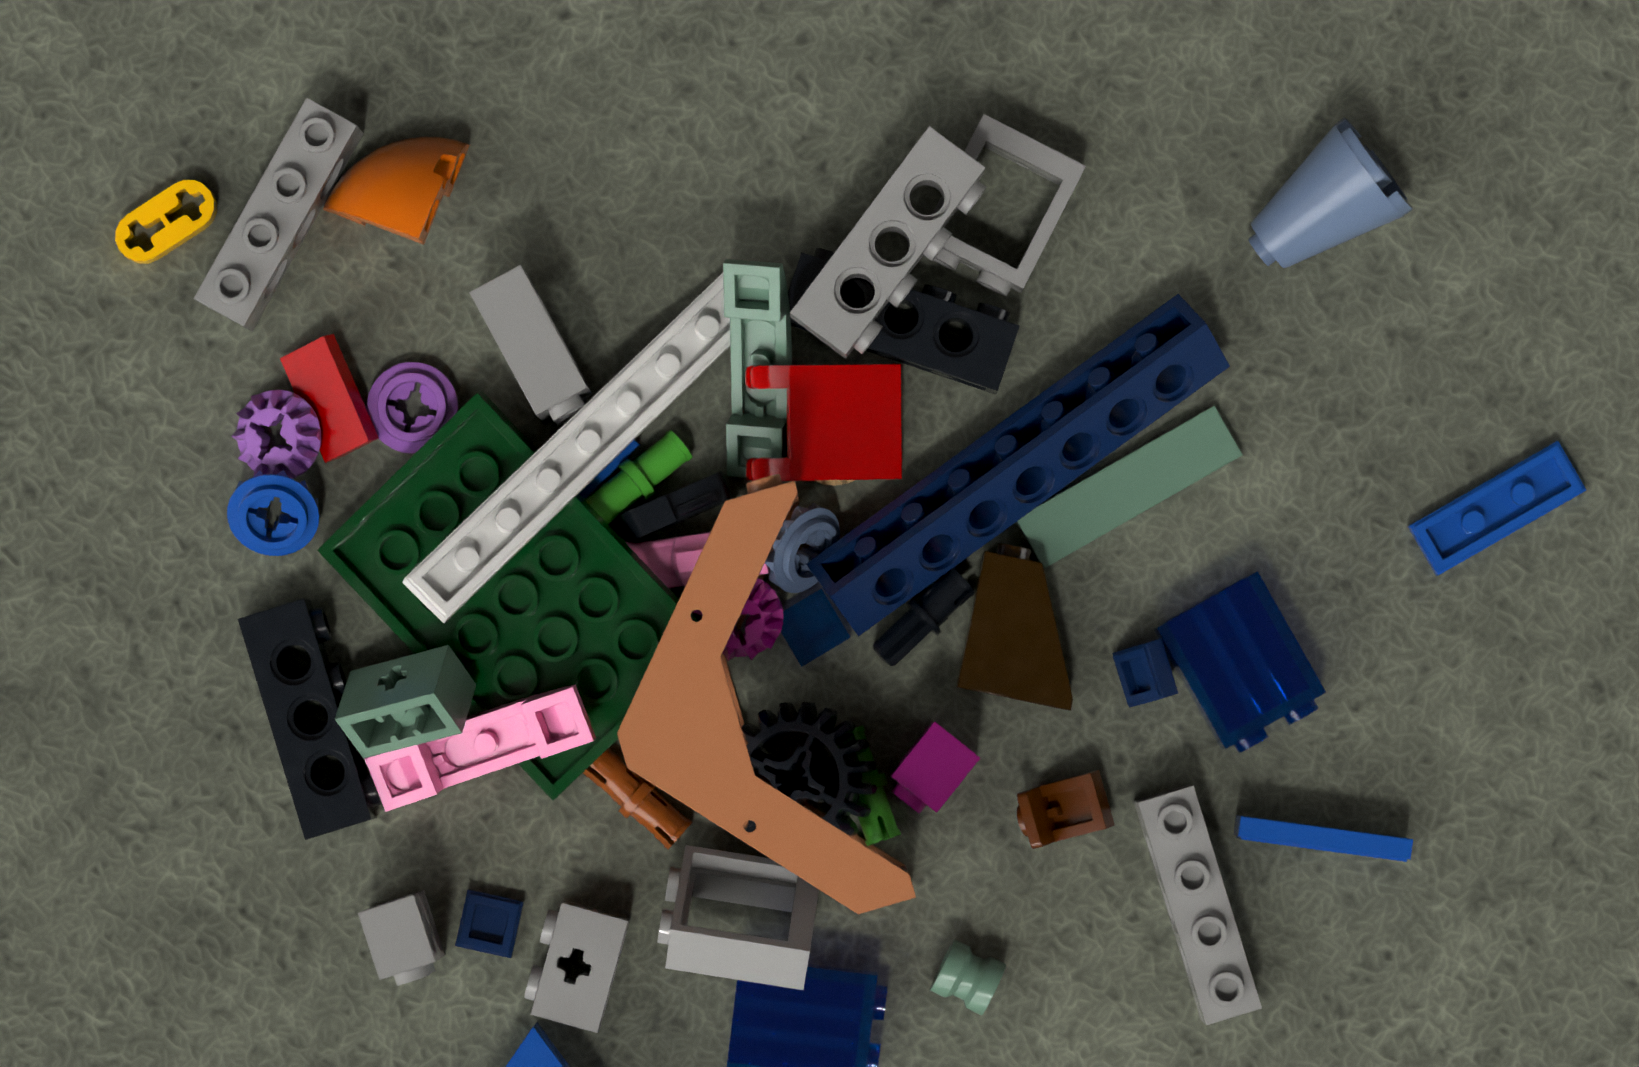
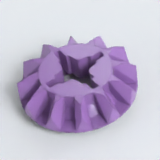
[367,362,458,453]
[232,390,321,479]

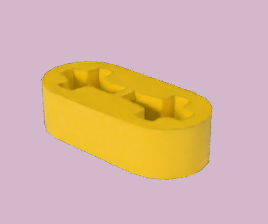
[115,180,217,264]

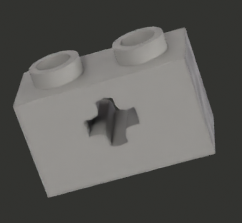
[524,900,631,1033]

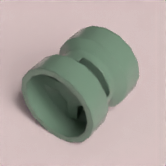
[930,939,1006,1016]

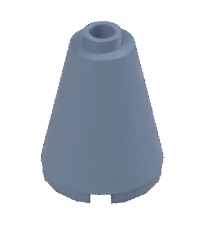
[1248,117,1413,269]

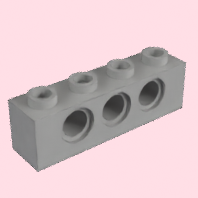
[194,98,364,332]
[790,126,987,358]
[1134,784,1262,1025]

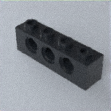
[788,248,1020,395]
[238,598,382,840]

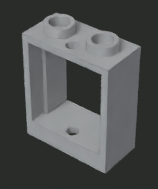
[932,114,1086,296]
[469,265,593,426]
[657,845,819,990]

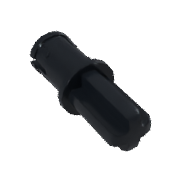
[873,568,975,666]

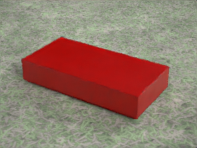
[280,334,379,463]

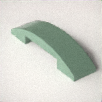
[723,259,792,478]

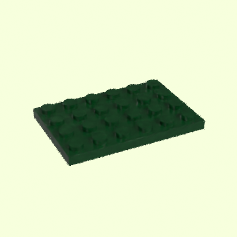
[317,391,699,801]

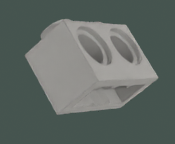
[358,890,445,986]

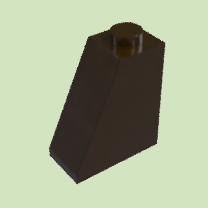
[956,543,1073,711]

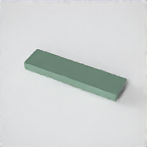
[1017,406,1243,569]

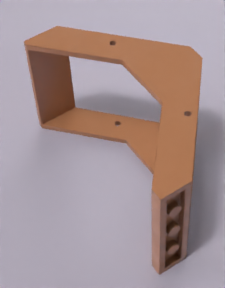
[617,474,916,914]

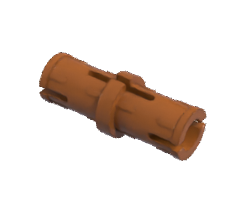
[583,748,693,850]

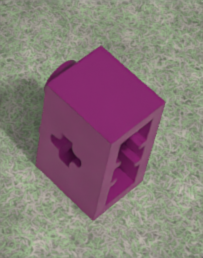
[889,721,980,814]

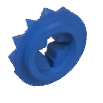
[227,469,320,556]

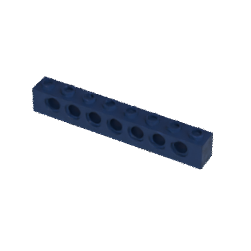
[806,294,1230,637]

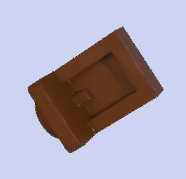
[1017,770,1115,849]

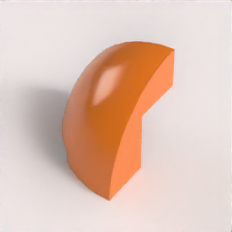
[323,137,470,245]

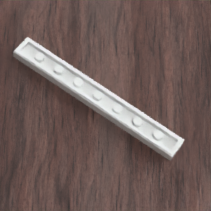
[402,273,730,623]

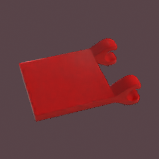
[745,364,902,481]

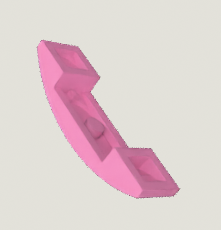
[365,685,596,812]

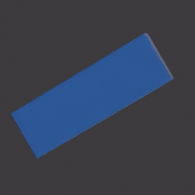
[1407,441,1586,576]
[1233,815,1413,862]

